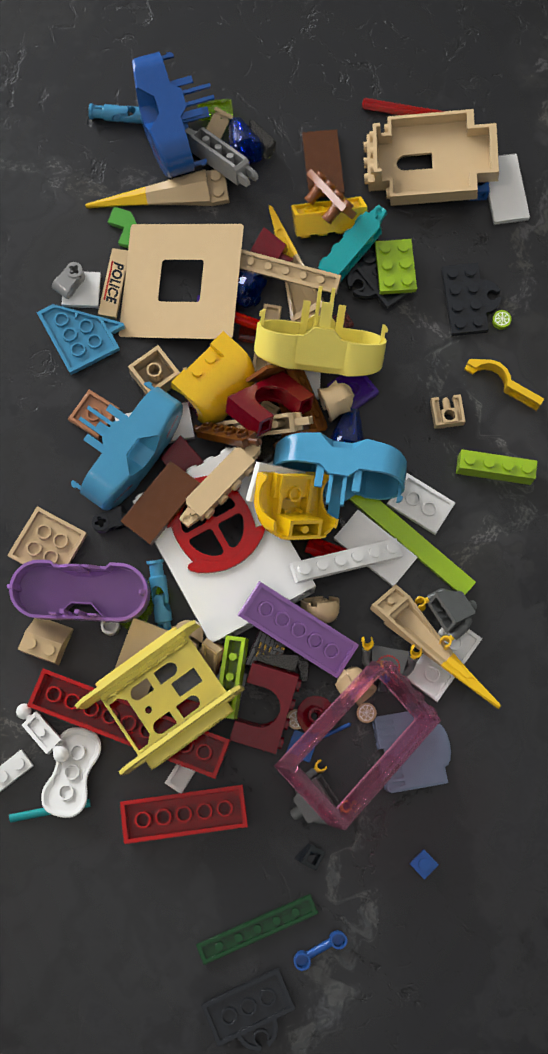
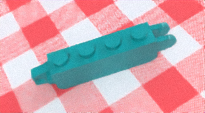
[318,205,387,282]

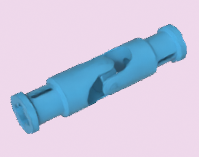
[89,103,142,124]
[146,559,173,630]

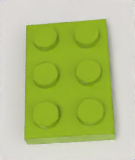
[375,239,417,295]

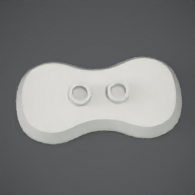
[41,727,101,818]

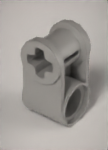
[52,262,85,299]

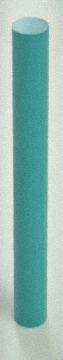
[9,799,91,823]

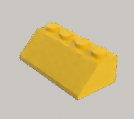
[291,197,367,238]

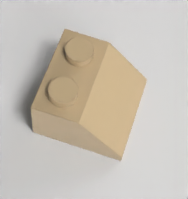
[18,618,73,666]

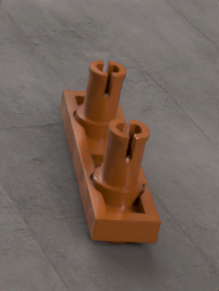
[305,169,357,225]

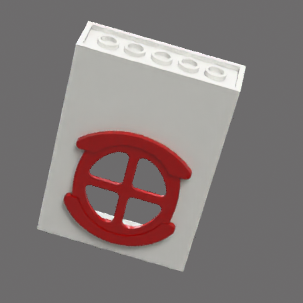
[133,446,316,644]

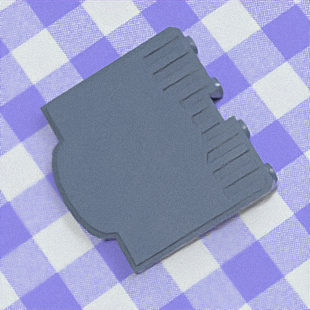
[372,707,451,793]

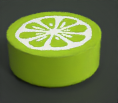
[492,310,511,330]

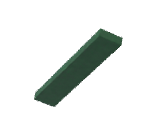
[196,894,319,965]

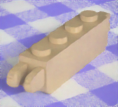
[216,412,313,436]
[179,445,261,528]

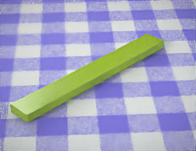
[348,495,476,595]

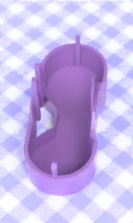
[7,560,151,623]

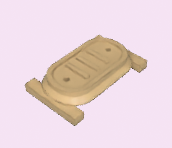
[207,106,233,139]

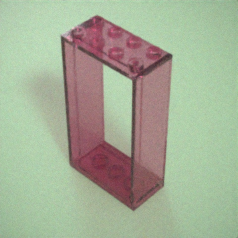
[274,660,441,830]

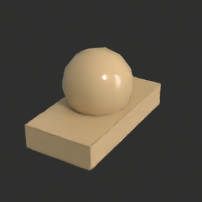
[201,638,224,676]

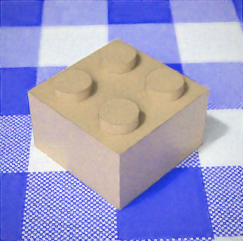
[128,345,180,394]

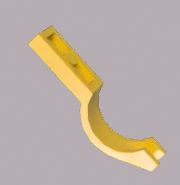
[464,359,544,411]

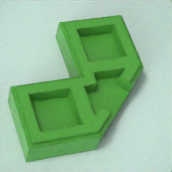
[108,207,137,248]

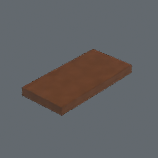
[302,129,345,198]
[121,461,200,546]

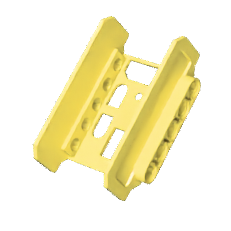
[75,620,245,775]

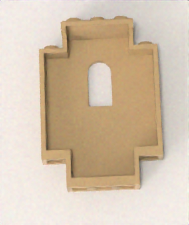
[364,109,499,206]

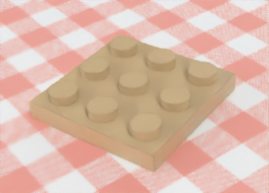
[7,506,88,565]

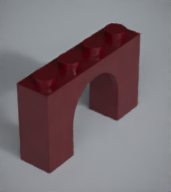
[225,371,314,436]
[229,660,302,754]

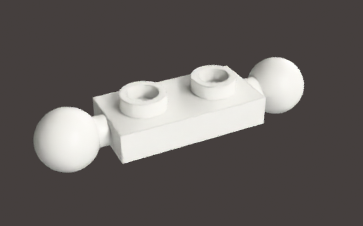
[16,703,69,763]

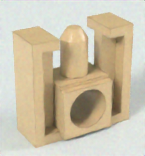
[430,394,466,429]

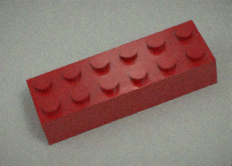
[120,785,248,844]

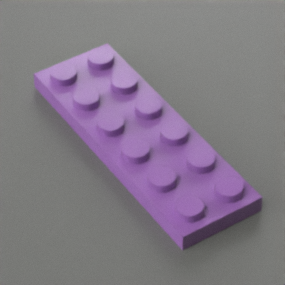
[238,581,359,679]

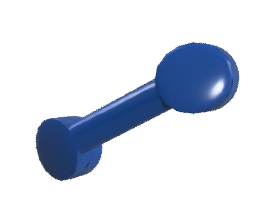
[294,930,347,971]

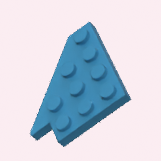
[37,304,125,375]

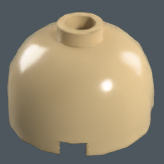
[300,596,340,624]

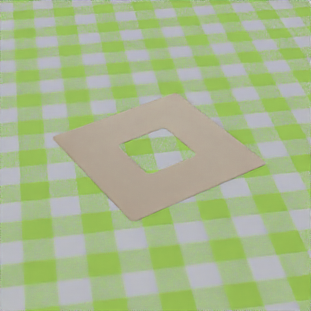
[119,224,244,339]

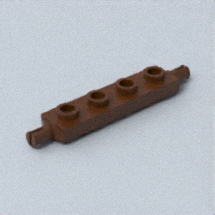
[193,422,262,448]

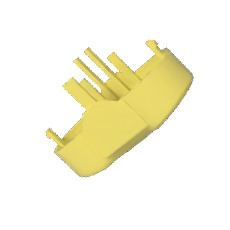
[254,286,388,377]

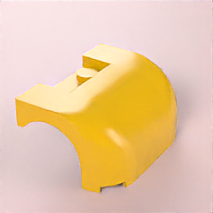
[171,331,255,423]
[254,472,339,540]

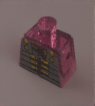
[245,630,294,670]

